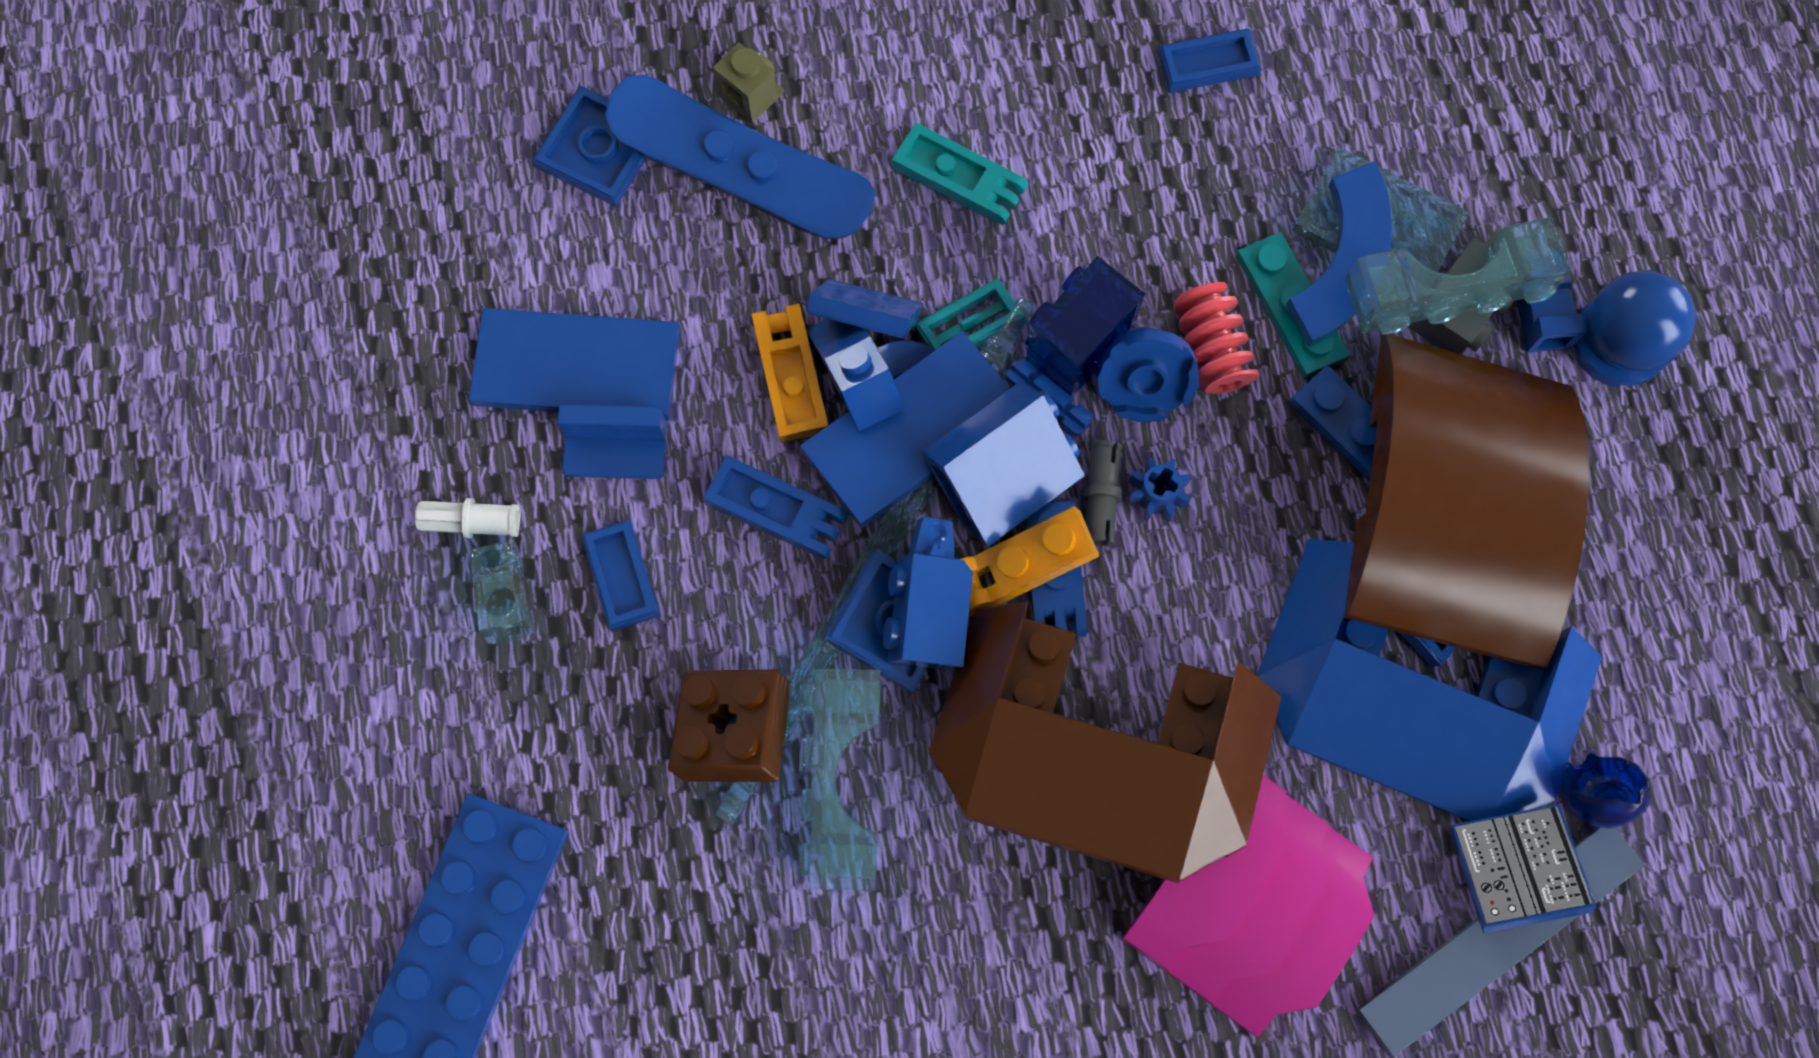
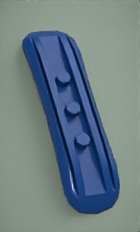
[605,75,876,239]

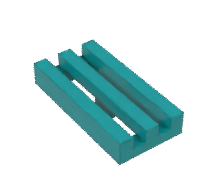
[914,278,1024,350]

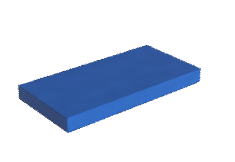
[469,308,681,420]
[800,331,1010,529]

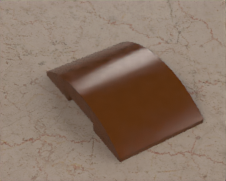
[1344,333,1589,670]

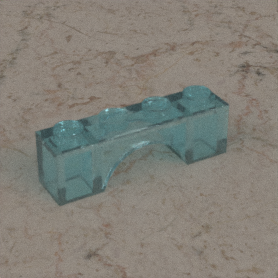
[1345,217,1572,334]
[799,669,881,891]

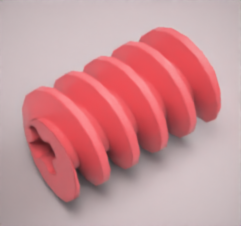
[1173,282,1260,394]

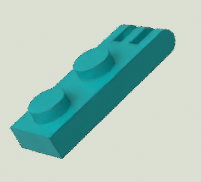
[892,122,1029,225]

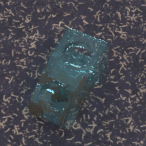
[471,539,536,645]

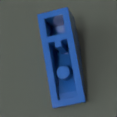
[806,319,905,431]

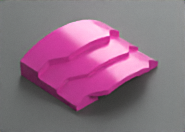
[1121,775,1375,1038]

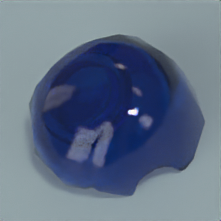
[1561,753,1651,829]

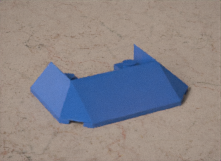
[1256,539,1602,821]

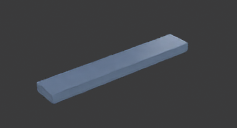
[1355,821,1645,1057]

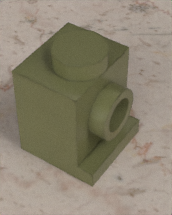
[713,42,784,123]

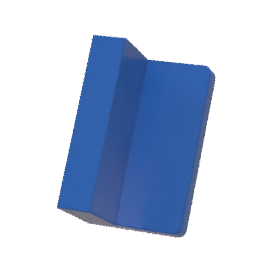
[558,404,667,479]

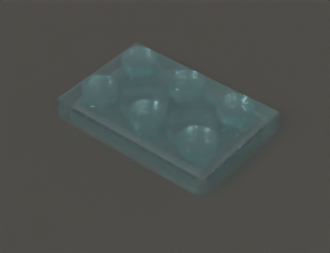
[1292,147,1470,298]

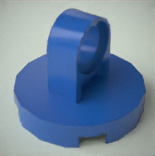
[1097,327,1199,422]

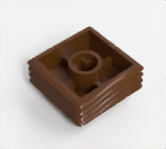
[668,669,792,782]

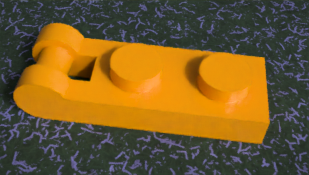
[751,303,828,443]
[959,506,1099,616]

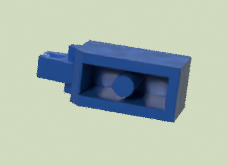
[883,517,973,670]

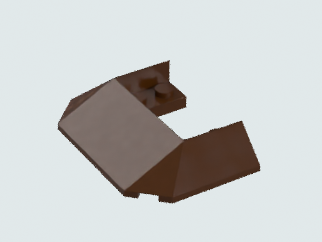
[929,601,1281,883]

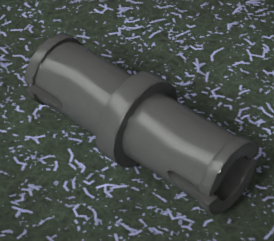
[1082,440,1123,547]

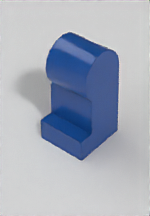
[1515,258,1587,353]

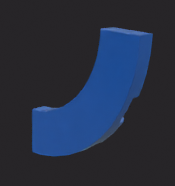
[1286,161,1393,347]

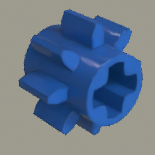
[1128,457,1191,522]

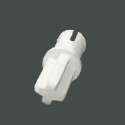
[415,498,521,539]

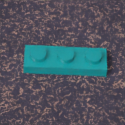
[1235,232,1351,380]

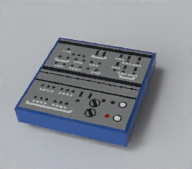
[1450,804,1596,933]

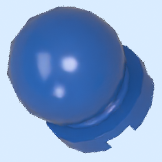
[1573,269,1697,387]

